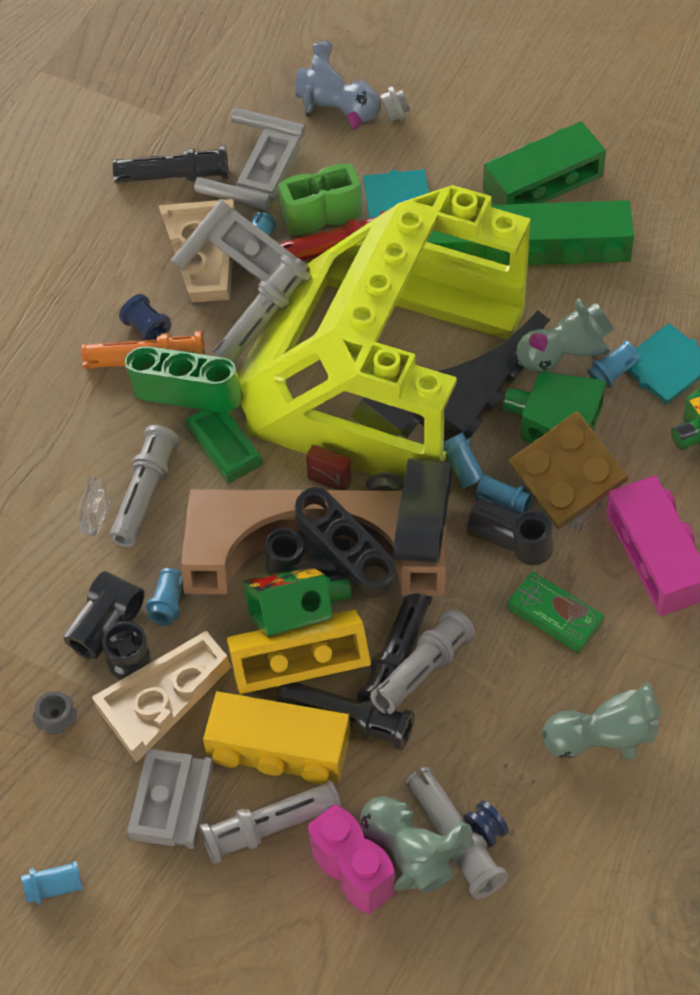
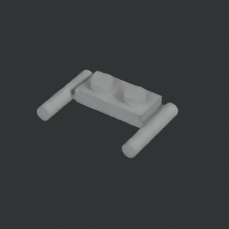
[194,107,306,210]
[171,199,310,281]

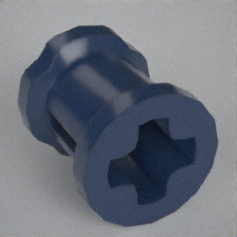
[119,294,172,341]

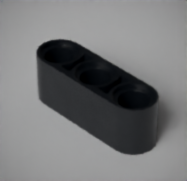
[394,458,452,564]
[295,487,396,598]

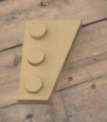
[158,199,236,303]
[92,631,231,763]

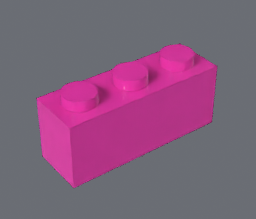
[606,475,700,616]

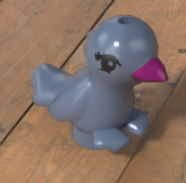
[295,40,381,131]

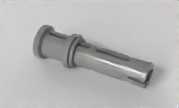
[212,254,311,363]
[108,425,180,547]
[370,609,475,714]
[405,767,509,899]
[199,780,341,864]

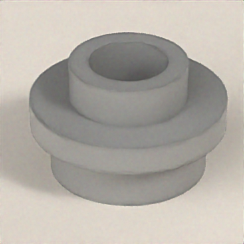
[380,86,410,123]

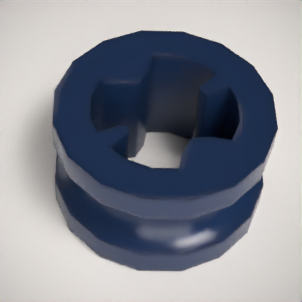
[463,800,509,848]

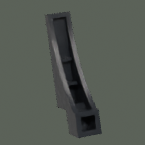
[351,310,550,441]

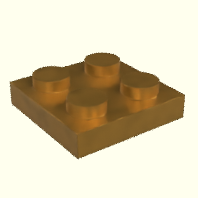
[508,411,628,530]

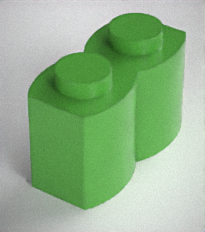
[278,164,362,235]

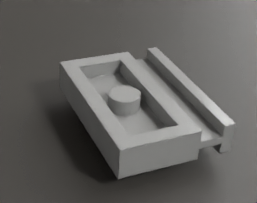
[127,749,214,850]

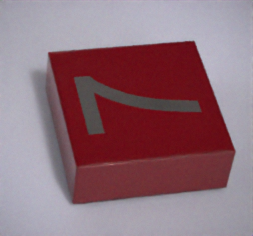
[306,445,352,490]

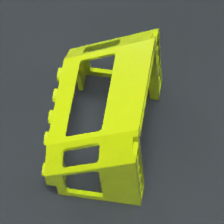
[238,185,531,482]

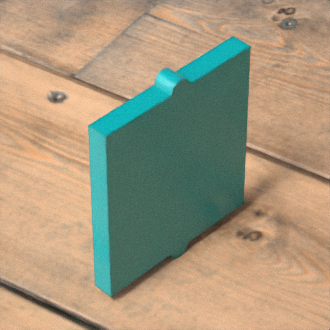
[363,169,429,218]
[626,323,700,405]

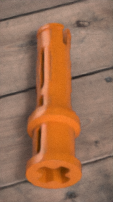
[81,331,205,370]

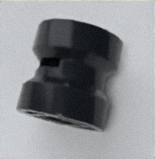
[102,621,151,680]

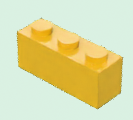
[226,609,371,694]
[203,691,351,784]

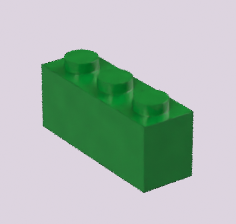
[483,121,606,205]

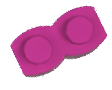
[308,805,395,914]

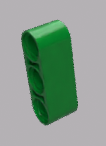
[125,346,243,412]

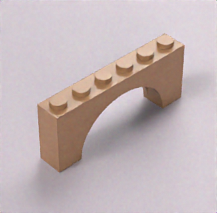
[181,489,446,596]

